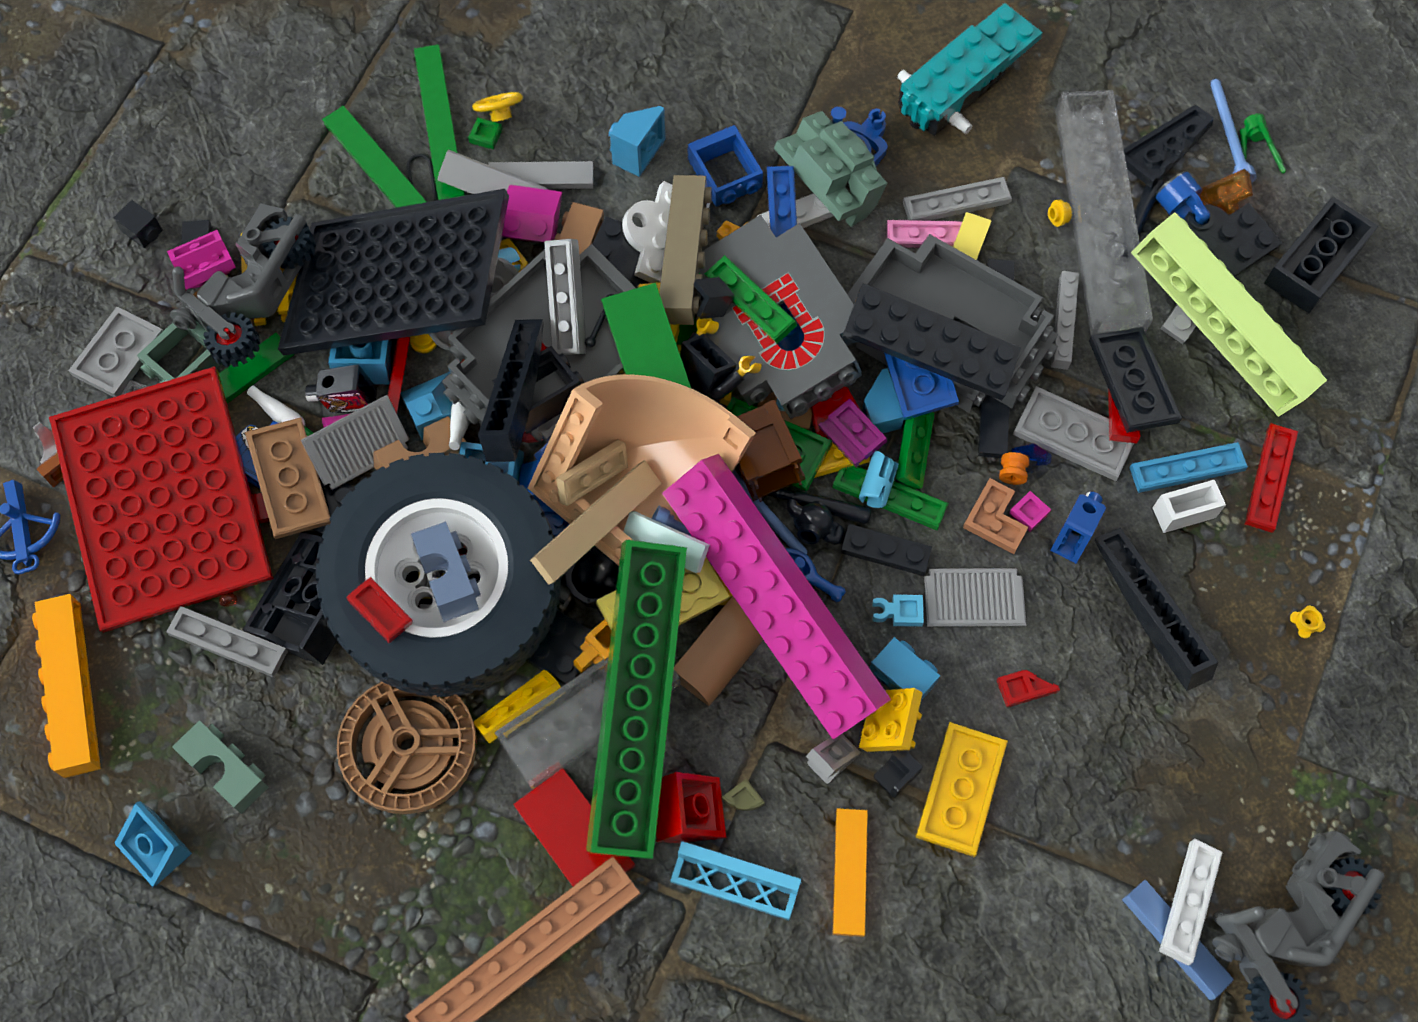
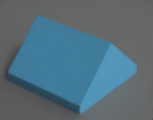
[114,801,192,887]

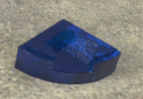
[1012,443,1052,465]

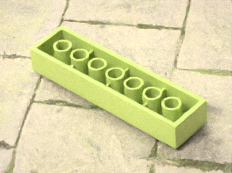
[1131,212,1327,417]

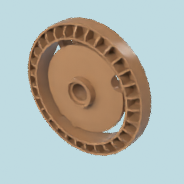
[337,682,477,814]

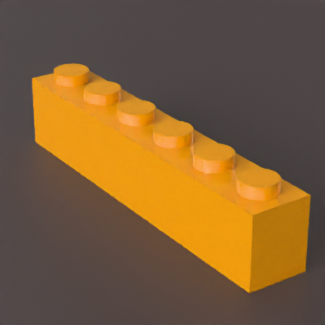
[32,594,101,778]

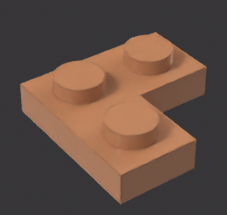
[963,478,1028,554]

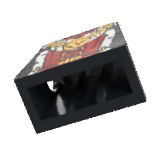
[305,364,377,413]

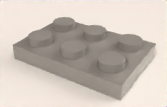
[68,307,163,397]

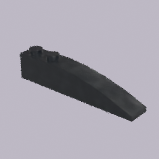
[478,319,544,462]
[1095,527,1218,691]

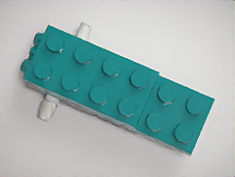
[897,3,1043,136]

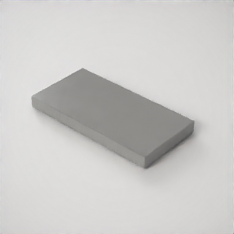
[1013,386,1134,481]

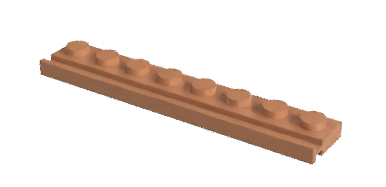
[406,857,640,1022]

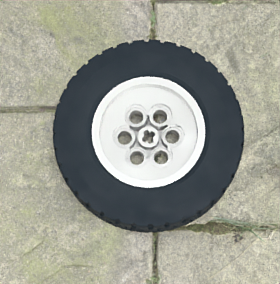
[316,453,561,697]

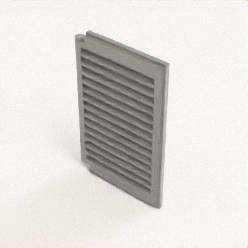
[301,395,409,490]
[924,568,1026,627]

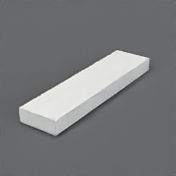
[1159,839,1223,966]

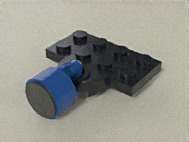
[1156,171,1282,277]

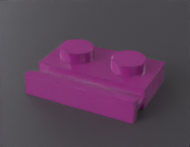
[818,399,887,468]

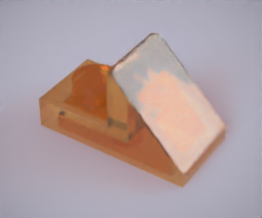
[1198,169,1253,214]

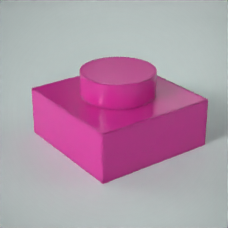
[1009,491,1051,532]

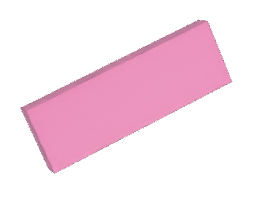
[886,220,963,248]

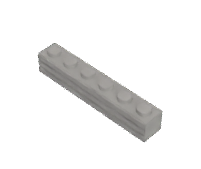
[1051,271,1079,370]

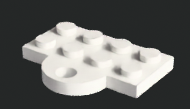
[622,181,710,283]

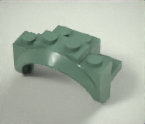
[774,111,888,227]

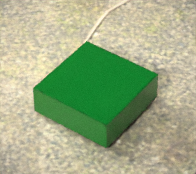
[468,117,503,150]

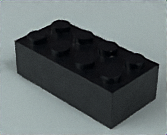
[1264,196,1378,314]

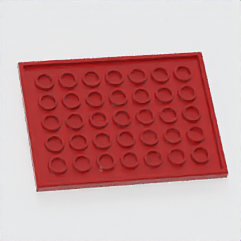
[49,366,274,633]

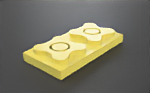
[596,558,730,631]

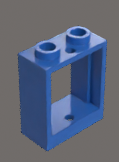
[688,125,763,207]

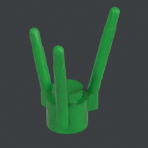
[1240,113,1286,174]

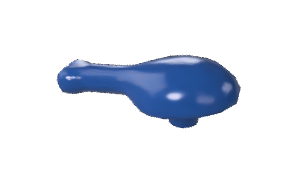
[785,548,846,602]

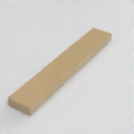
[530,460,662,584]

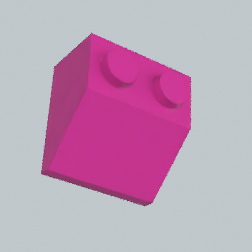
[502,184,562,244]

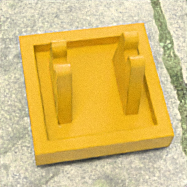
[859,688,923,752]

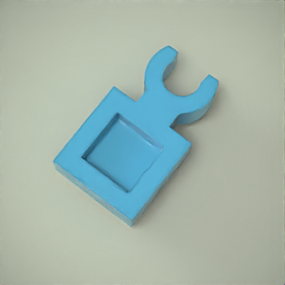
[872,595,924,626]

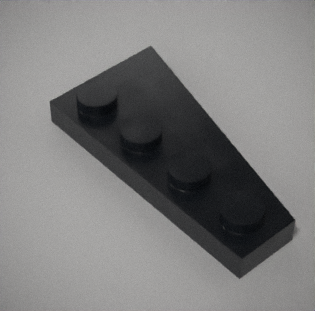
[1116,104,1214,189]

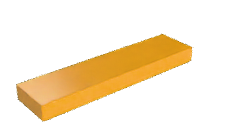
[833,809,867,937]

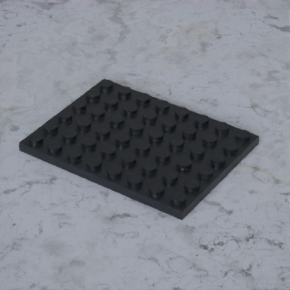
[278,188,509,356]

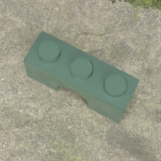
[172,720,268,814]

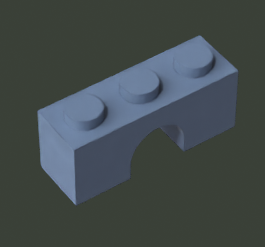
[411,521,481,622]

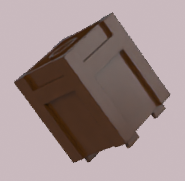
[737,400,805,502]

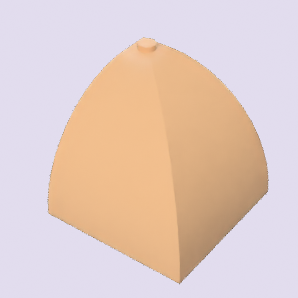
[528,375,756,566]

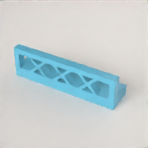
[671,841,801,920]

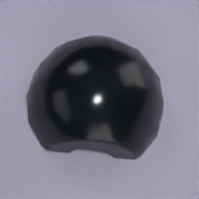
[565,545,619,609]

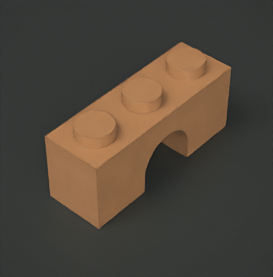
[373,416,466,470]

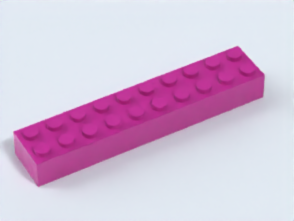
[662,454,891,739]

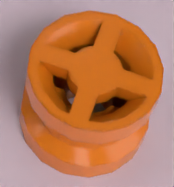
[999,452,1030,485]

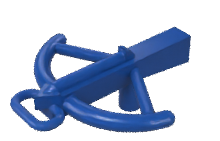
[0,480,60,575]

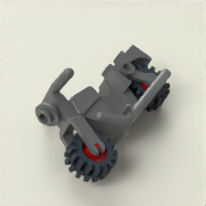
[170,204,316,367]
[1212,831,1385,1022]

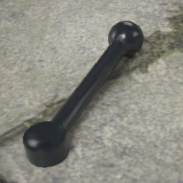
[585,294,614,348]

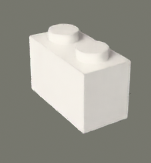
[1153,479,1226,533]

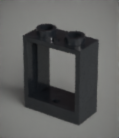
[492,346,585,434]

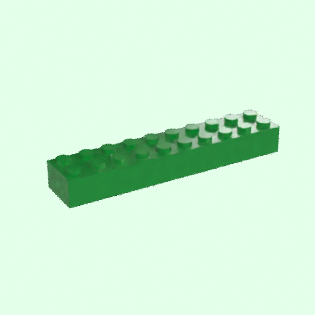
[586,539,687,859]

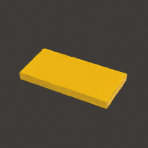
[915,722,1007,857]

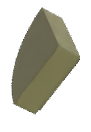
[722,779,765,811]

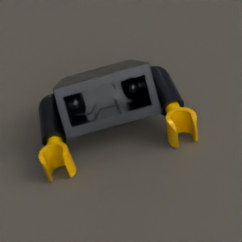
[680,318,762,400]

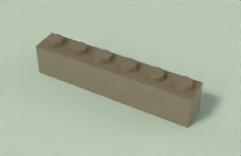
[659,175,712,325]

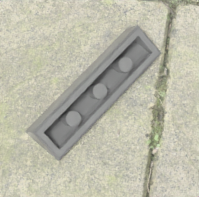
[438,150,547,194]
[544,239,586,355]

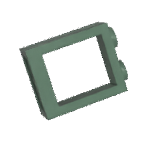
[137,321,222,383]

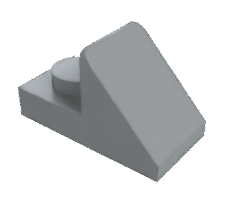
[806,734,861,784]

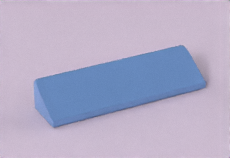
[1122,880,1234,1000]

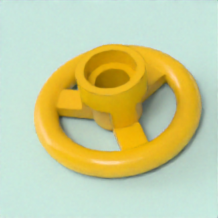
[472,92,523,121]

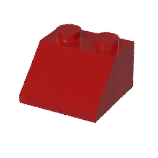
[656,772,726,843]

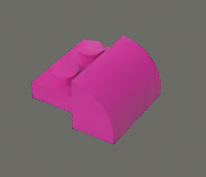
[167,230,236,290]

